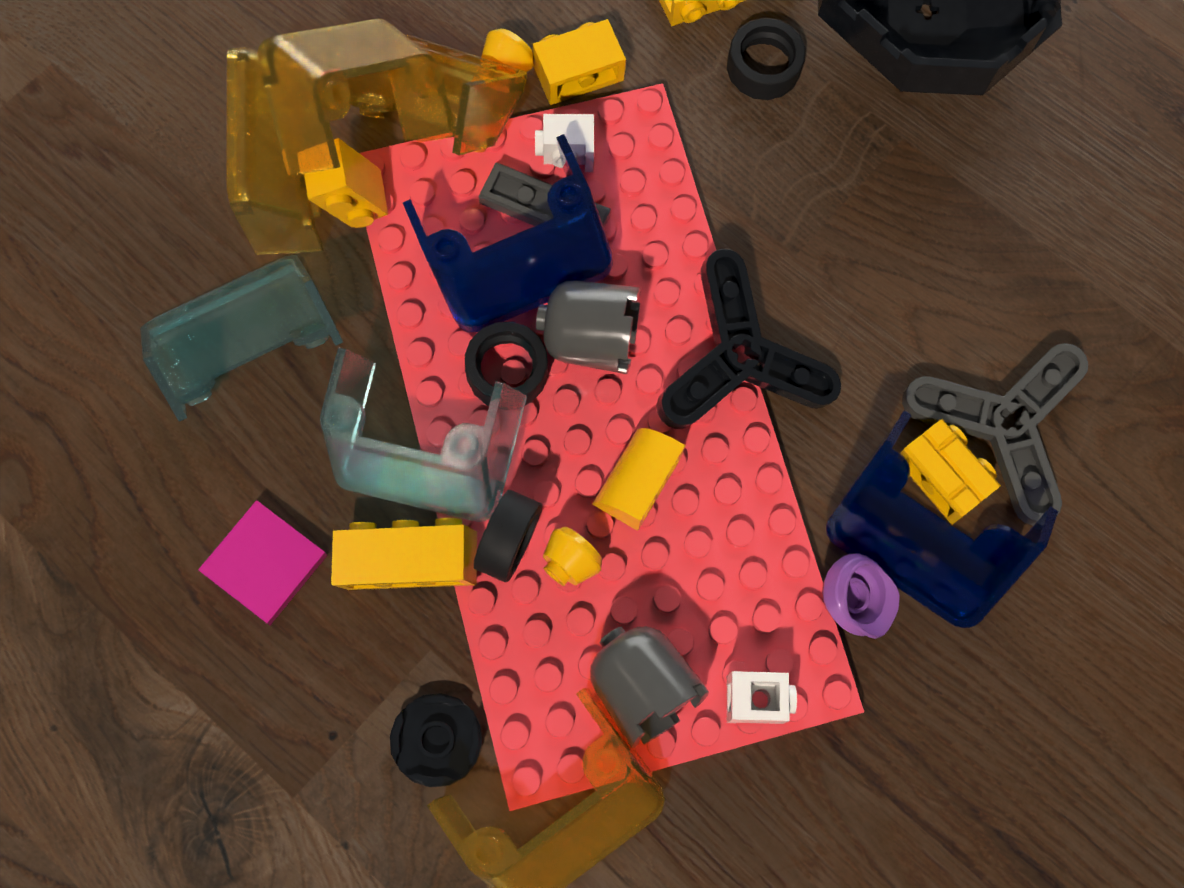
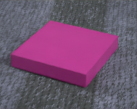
[198,500,327,626]

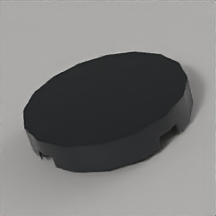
[390,693,483,788]

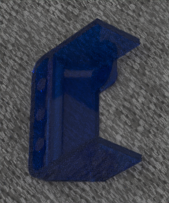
[402,134,613,332]
[826,410,1058,628]

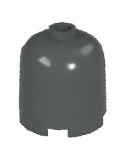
[536,281,641,374]
[590,626,709,748]

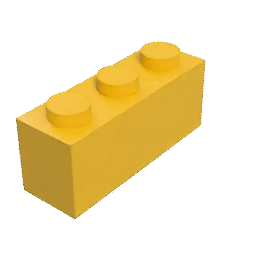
[331,518,477,590]

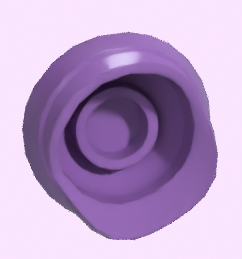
[822,554,900,639]

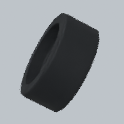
[727,18,806,100]
[465,322,548,410]
[474,490,542,582]

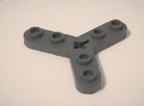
[902,343,1088,526]

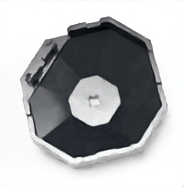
[818,0,1062,96]

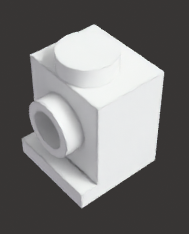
[535,114,594,172]
[727,671,797,724]

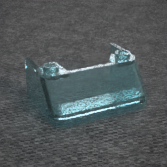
[140,255,343,422]
[320,348,527,522]

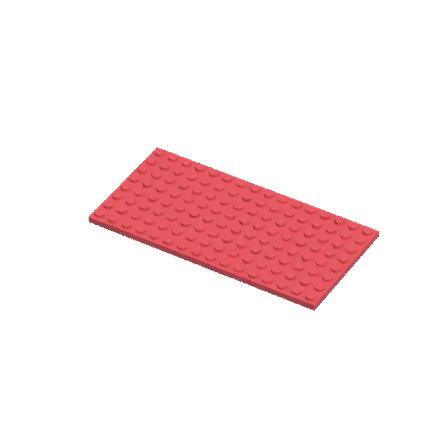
[360,83,864,812]

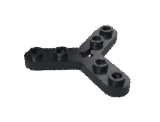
[656,249,841,429]

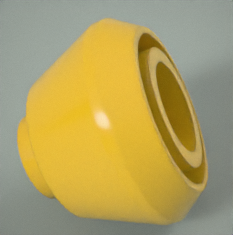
[481,28,534,83]
[543,527,602,586]

